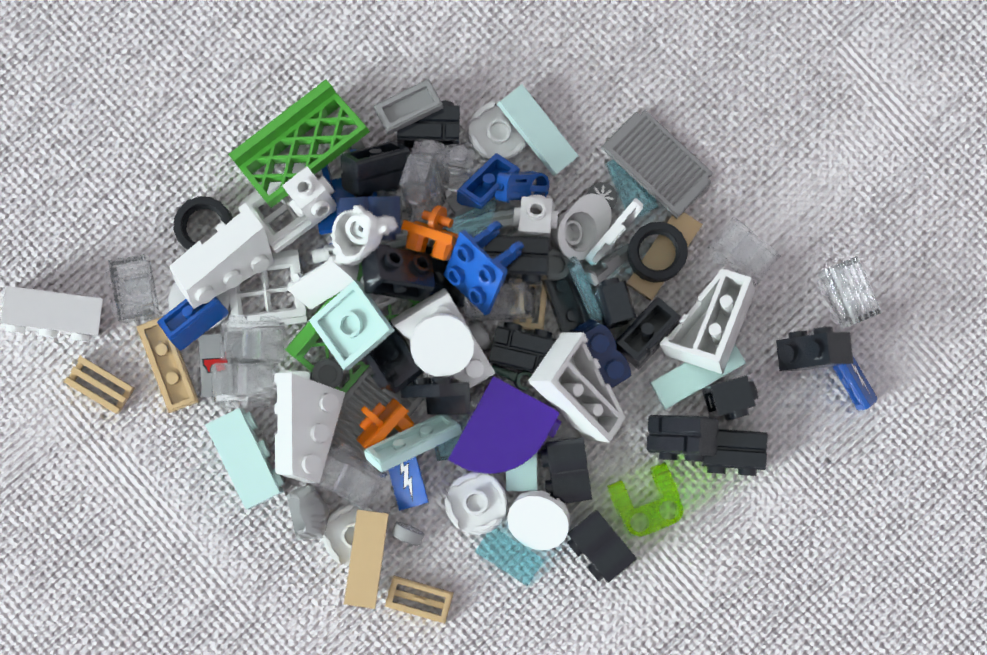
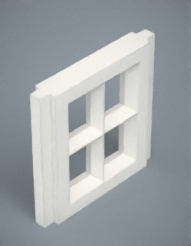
[240,163,337,253]
[228,249,308,333]

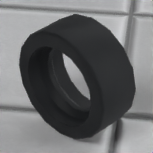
[173,196,233,251]
[627,222,688,283]

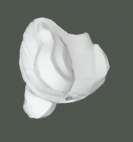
[331,205,398,266]

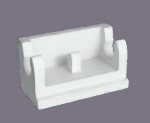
[287,248,360,309]

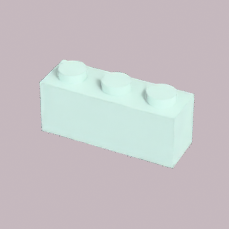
[205,408,285,510]

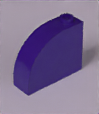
[448,376,562,474]

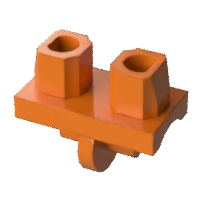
[401,205,459,261]
[356,398,414,449]

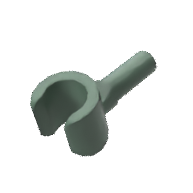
[492,365,532,390]

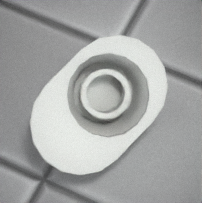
[551,193,612,261]

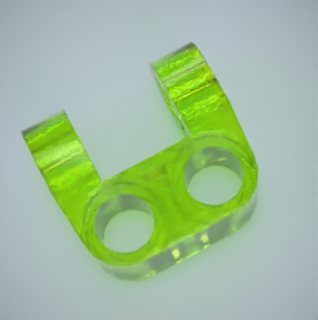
[607,462,684,537]

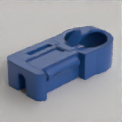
[495,171,550,203]

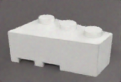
[169,202,275,309]
[659,269,755,374]
[0,286,103,342]
[390,288,495,389]
[528,332,626,442]
[274,373,345,484]

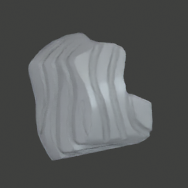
[287,484,330,540]

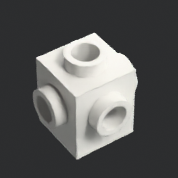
[282,167,337,224]
[513,195,558,241]

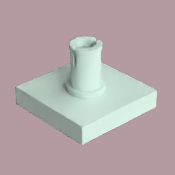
[309,280,395,370]

